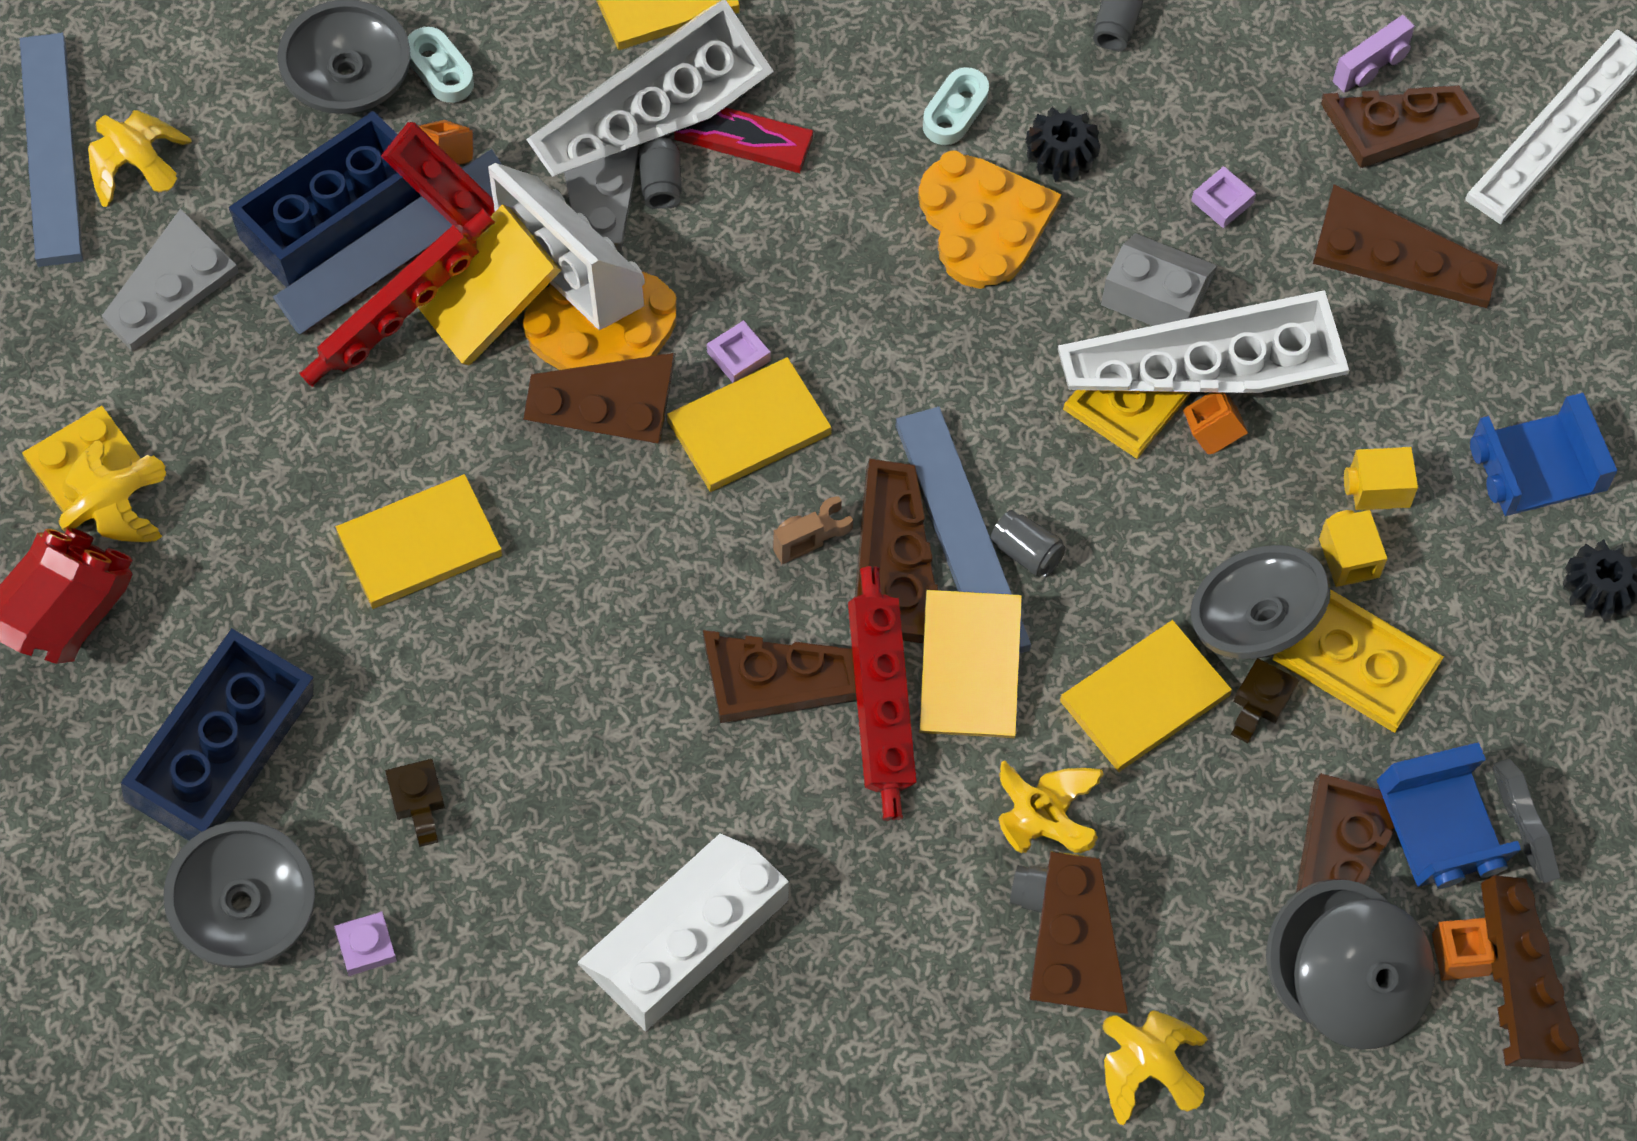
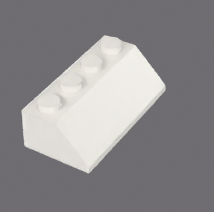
[488,163,645,331]
[578,833,789,1032]

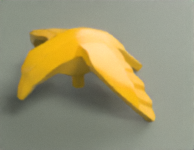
[88,110,192,207]
[59,440,166,542]
[998,760,1104,854]
[1103,1010,1208,1125]

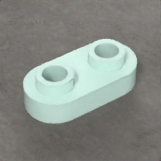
[408,27,474,103]
[923,68,989,145]

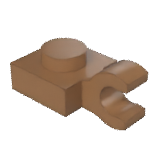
[773,496,853,564]

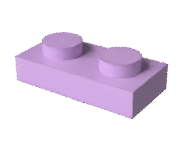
[1333,15,1415,93]

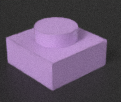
[1191,166,1256,229]
[707,320,771,383]
[334,912,397,976]

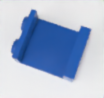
[1470,393,1617,516]
[1377,742,1521,889]

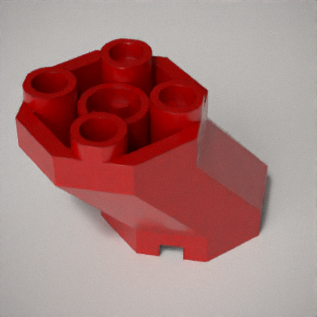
[0,527,133,664]

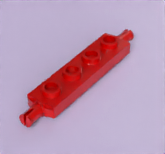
[299,208,496,387]
[848,566,917,821]

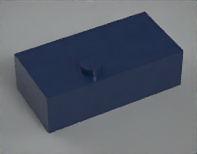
[229,111,421,287]
[121,628,314,841]

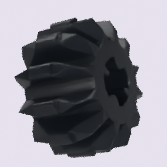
[1025,105,1101,182]
[1563,539,1637,622]

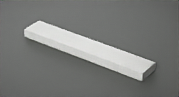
[1465,29,1637,224]

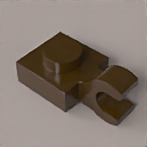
[1231,658,1299,744]
[385,758,445,847]

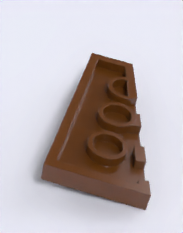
[1313,184,1498,308]
[855,458,938,644]
[1481,875,1584,1069]

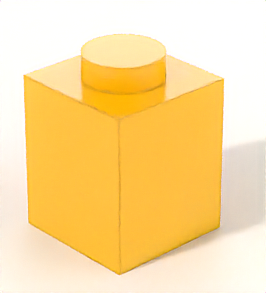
[1344,447,1418,510]
[1319,510,1387,587]

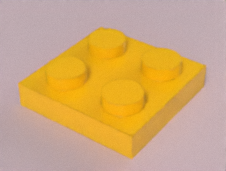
[22,405,141,513]

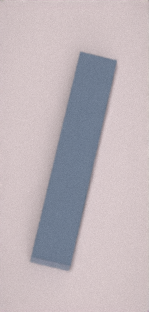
[19,33,83,267]
[273,149,502,334]
[895,407,1031,654]

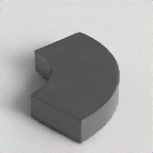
[1493,758,1560,883]

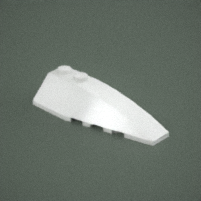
[526,0,774,177]
[1058,290,1349,393]

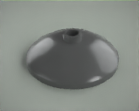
[277,0,411,114]
[1191,545,1330,659]
[164,821,315,968]
[1266,879,1389,1025]
[1294,899,1435,1049]

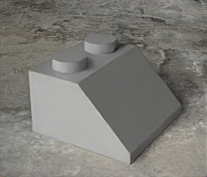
[1101,233,1217,326]

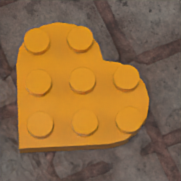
[918,151,1062,289]
[523,272,677,370]

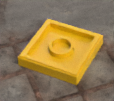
[1063,390,1190,459]

